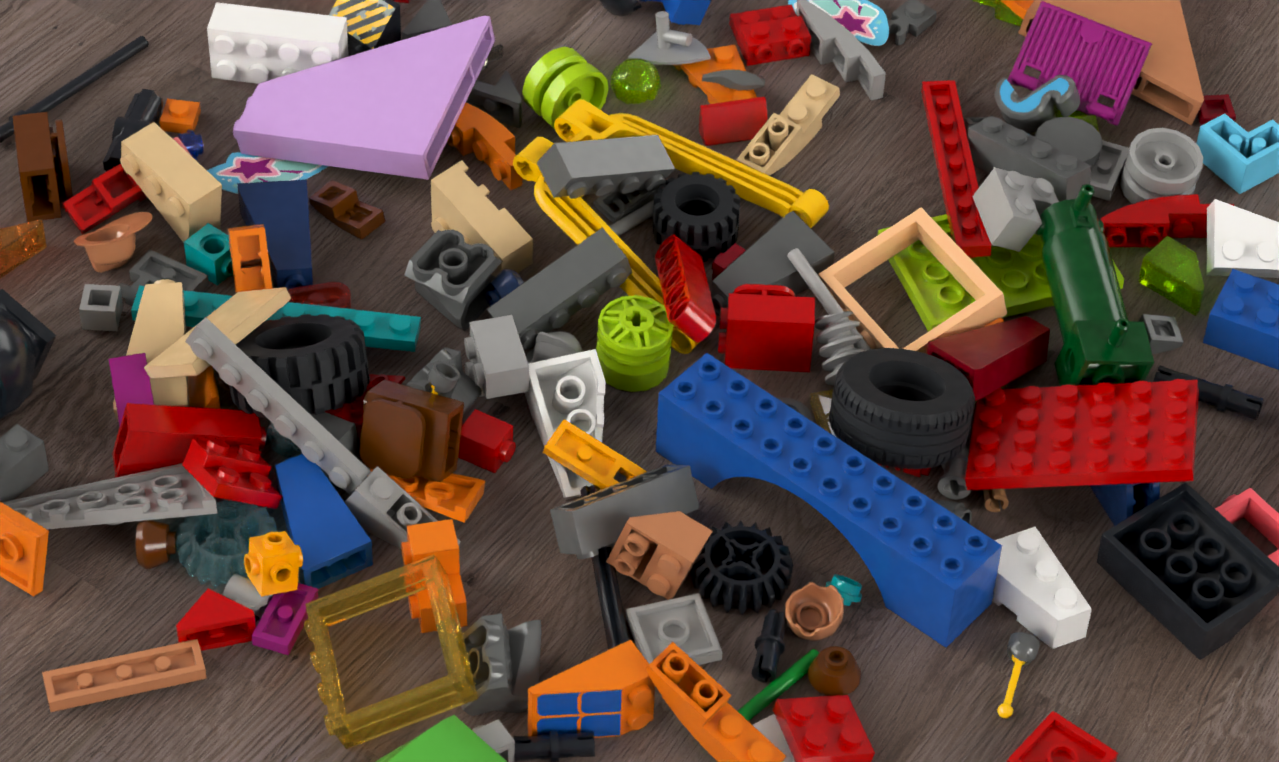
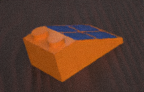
[528,639,655,738]

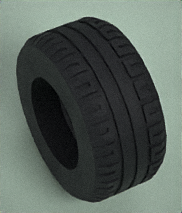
[829,348,975,469]

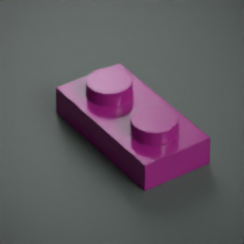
[252,583,319,656]

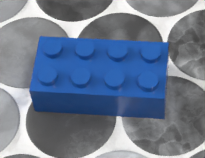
[1203,269,1279,370]

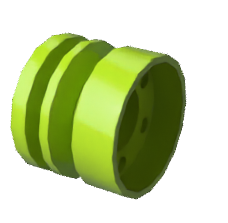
[596,295,674,392]

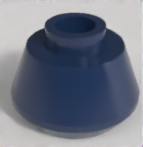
[485,268,524,306]

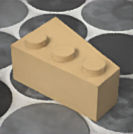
[120,122,222,243]
[431,160,533,277]

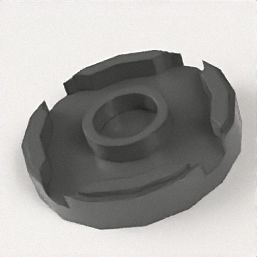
[1035,117,1103,166]

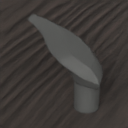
[702,70,765,90]

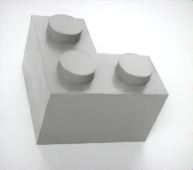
[972,167,1058,252]
[464,315,529,399]

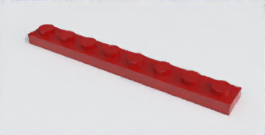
[921,80,992,258]

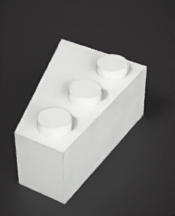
[993,527,1092,649]

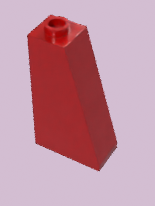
[112,403,266,478]

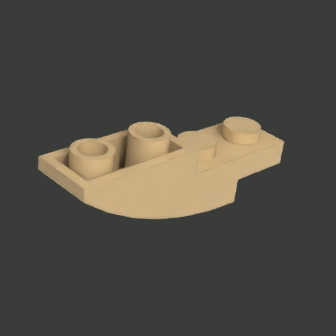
[736,74,840,175]

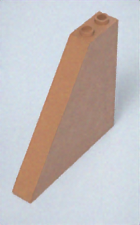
[1018,0,1204,126]

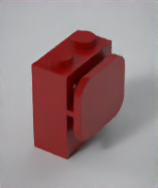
[718,284,815,373]

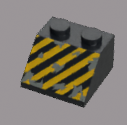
[329,0,401,56]

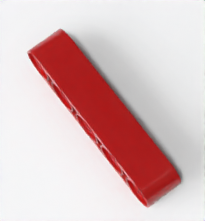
[655,235,716,343]

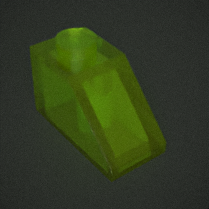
[1138,236,1205,316]

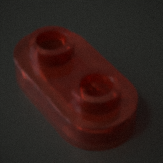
[288,282,351,309]

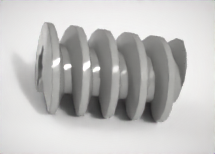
[814,311,865,390]

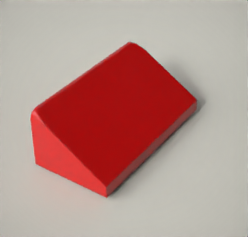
[699,97,768,146]

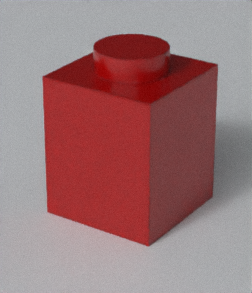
[458,409,516,474]

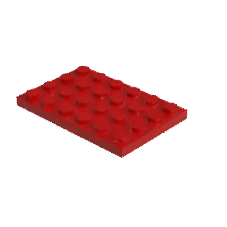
[965,379,1199,490]

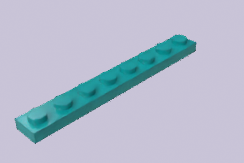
[131,285,421,352]

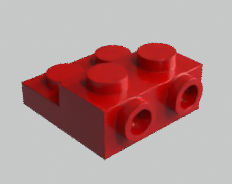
[729,4,811,66]
[182,438,282,509]

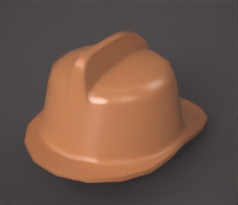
[74,212,153,273]

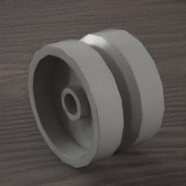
[1120,128,1203,204]

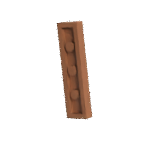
[42,639,207,712]

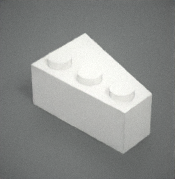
[1207,199,1279,278]

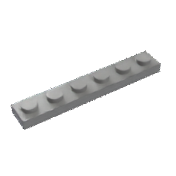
[185,317,371,495]

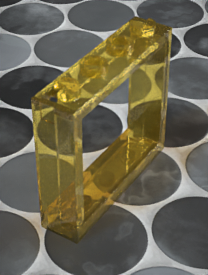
[304,554,479,749]

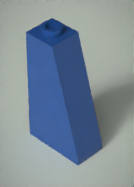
[275,454,373,589]

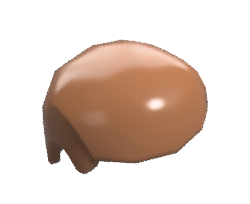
[785,582,844,641]

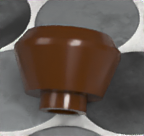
[136,520,177,570]
[808,646,861,696]

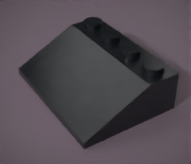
[1097,482,1279,660]

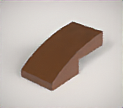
[308,180,386,239]

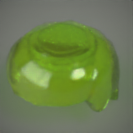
[610,58,661,104]

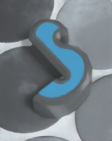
[994,74,1080,133]

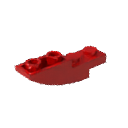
[63,137,191,234]
[1100,194,1235,248]

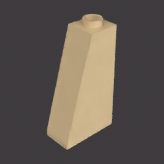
[113,279,190,422]

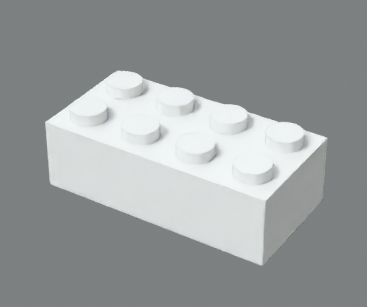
[207,2,349,84]

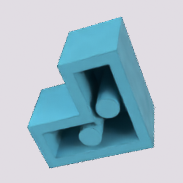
[1196,114,1279,194]

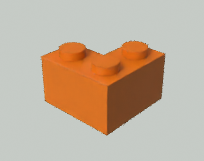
[401,519,467,633]

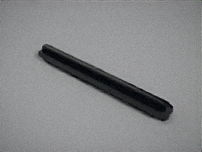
[580,485,629,650]

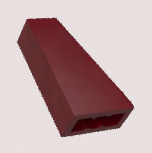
[927,316,1050,401]

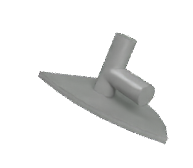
[628,11,711,65]

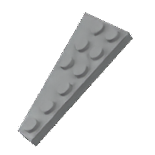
[2,463,218,529]

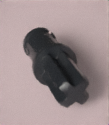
[751,609,787,682]

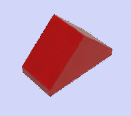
[176,588,256,651]

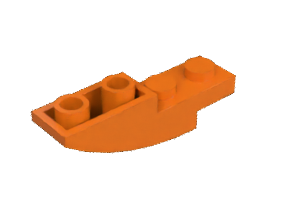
[447,102,522,190]
[646,642,787,762]

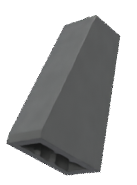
[711,211,835,316]

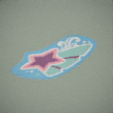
[788,0,889,46]
[207,152,328,194]

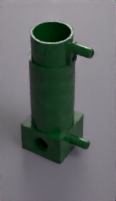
[1035,184,1154,386]

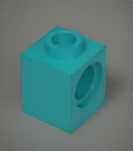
[184,223,233,286]

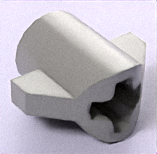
[223,574,273,618]

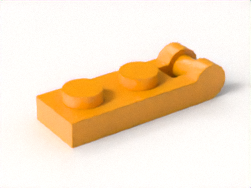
[542,419,646,490]

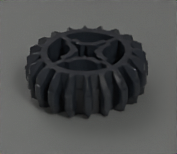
[690,520,793,615]

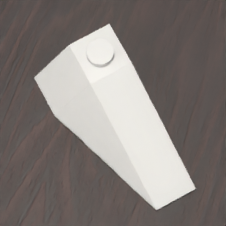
[524,349,606,500]

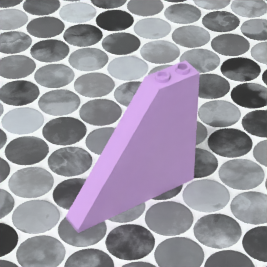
[233,16,495,180]

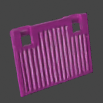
[1008,0,1152,126]

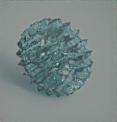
[176,499,277,589]

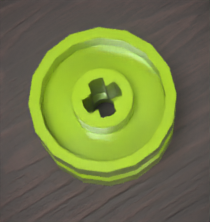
[522,46,609,129]

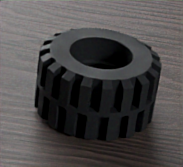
[653,172,740,262]

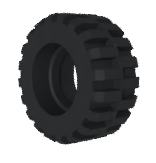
[229,314,370,418]

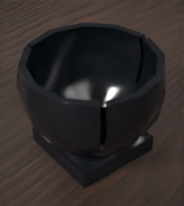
[0,289,57,421]

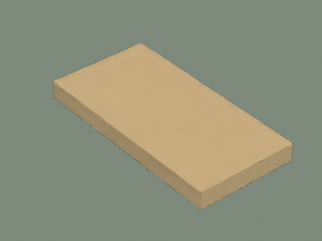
[144,287,291,378]

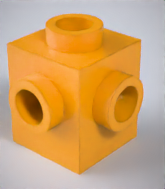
[244,531,303,597]

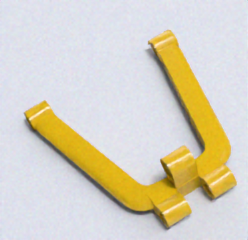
[513,99,829,354]

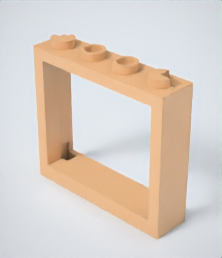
[818,207,1007,354]

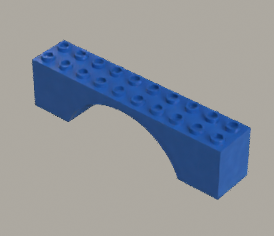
[656,353,1002,648]

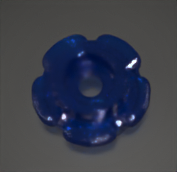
[178,129,204,161]

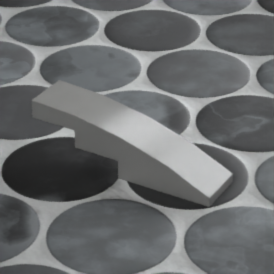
[796,0,886,101]

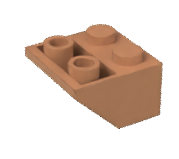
[606,511,712,600]

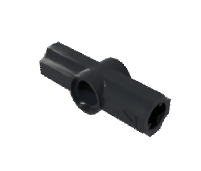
[103,89,163,171]

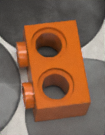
[227,224,273,293]

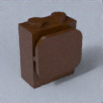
[13,112,73,222]
[359,380,464,482]

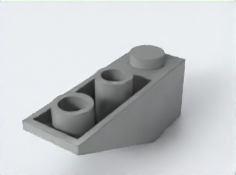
[345,466,461,549]

